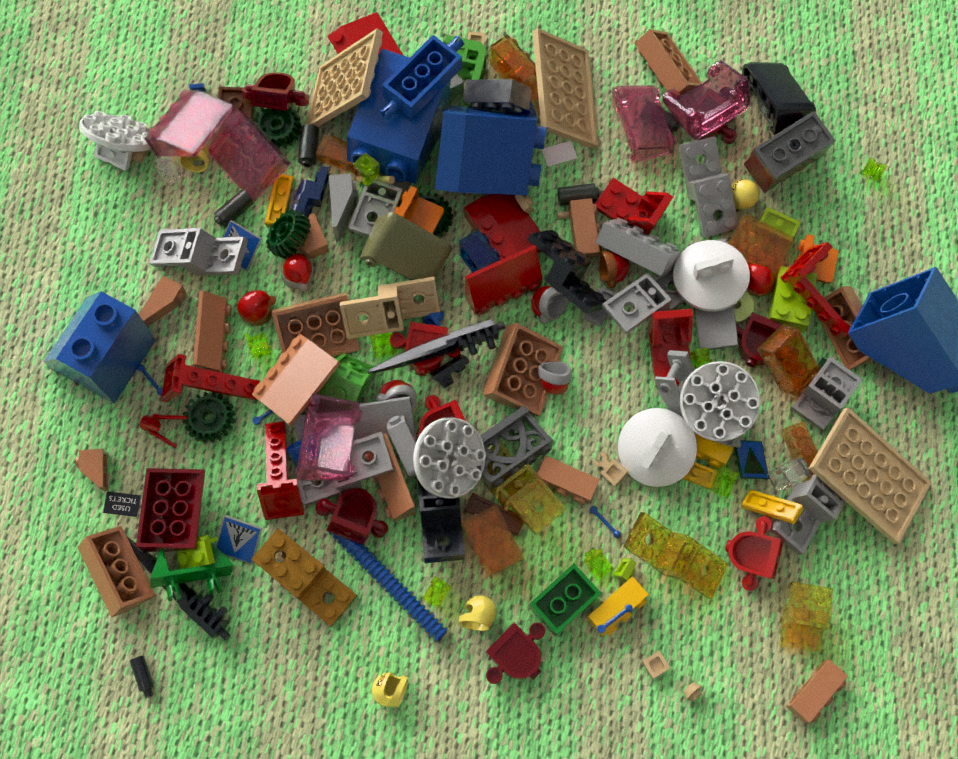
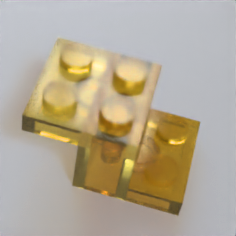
[779,582,833,652]

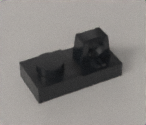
[429,354,470,388]

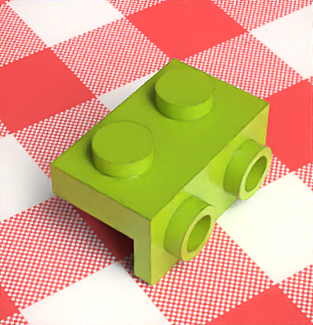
[757,207,801,244]
[176,534,218,569]

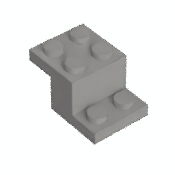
[790,357,863,431]

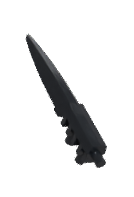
[368,319,505,374]
[127,537,231,641]

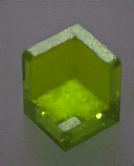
[370,332,397,358]
[245,333,272,359]
[710,466,739,498]
[423,576,452,609]

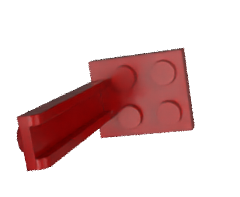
[780,242,850,338]
[160,354,260,403]
[257,421,304,520]

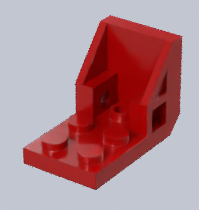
[595,178,673,235]
[648,309,693,387]

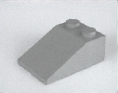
[329,173,358,242]

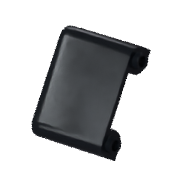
[740,62,816,135]

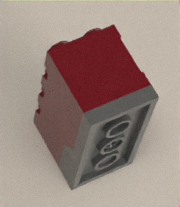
[744,111,836,193]

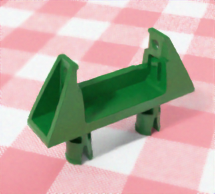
[150,543,233,602]

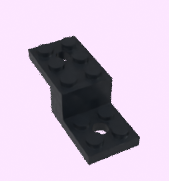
[527,230,607,314]
[418,480,465,563]

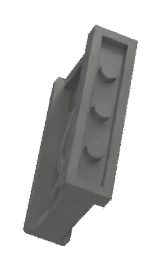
[476,406,553,490]

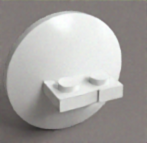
[79,111,155,171]
[673,240,750,311]
[680,361,760,441]
[618,408,697,487]
[413,418,486,498]

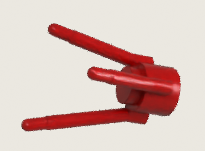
[140,414,188,448]

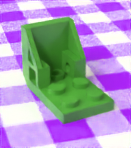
[445,35,487,108]
[311,353,376,411]

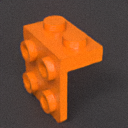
[394,186,444,234]
[796,234,838,284]

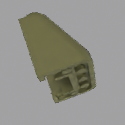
[360,212,452,280]

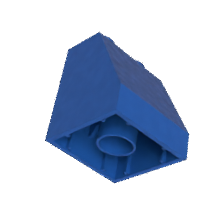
[347,49,451,184]
[435,105,547,195]
[848,267,958,394]
[43,291,156,404]

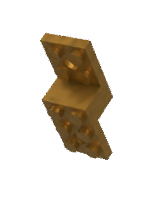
[251,528,357,627]

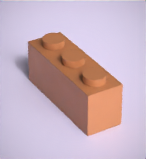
[568,198,602,258]
[535,455,600,505]
[786,659,848,723]

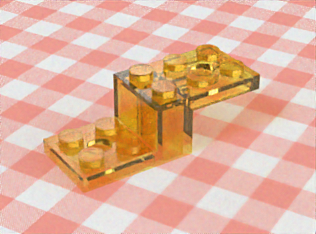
[480,441,566,535]
[623,512,728,599]

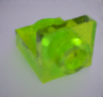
[353,153,380,187]
[583,548,614,581]

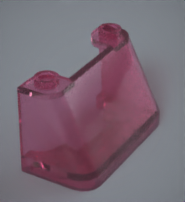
[662,60,750,140]
[611,85,676,164]
[296,393,362,481]

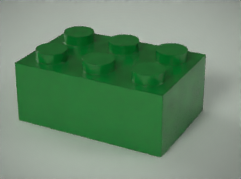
[528,563,602,637]

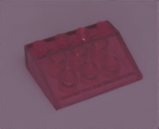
[144,90,234,157]
[208,108,291,202]

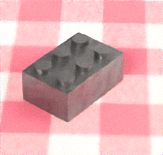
[463,79,532,113]

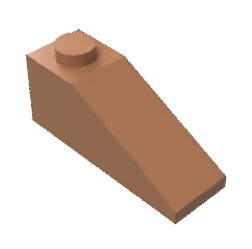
[139,276,186,327]

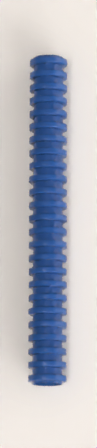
[329,532,448,642]

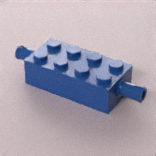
[380,35,464,121]

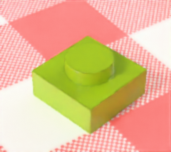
[613,558,637,580]

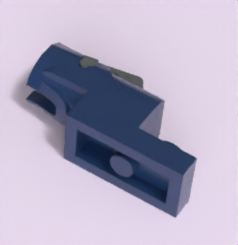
[289,166,330,218]

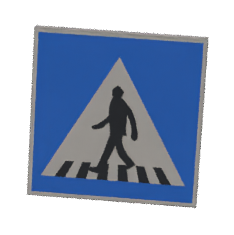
[223,220,262,271]
[216,515,262,564]

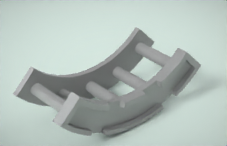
[655,350,741,448]

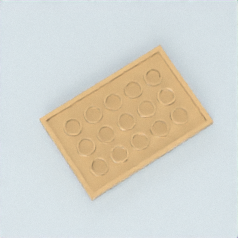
[533,28,598,148]
[306,29,383,127]
[808,408,932,544]

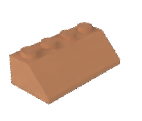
[635,29,704,100]
[814,286,874,370]
[193,291,232,373]
[365,434,416,522]
[77,526,156,618]

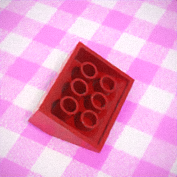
[327,12,404,56]
[464,194,542,262]
[465,245,543,315]

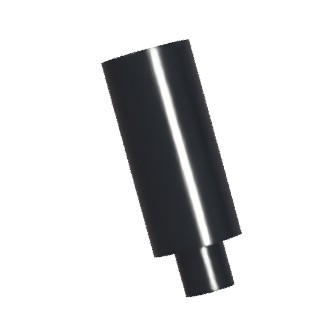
[130,656,154,699]

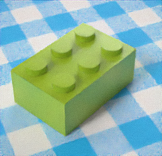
[767,266,817,333]

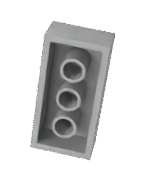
[595,218,681,276]

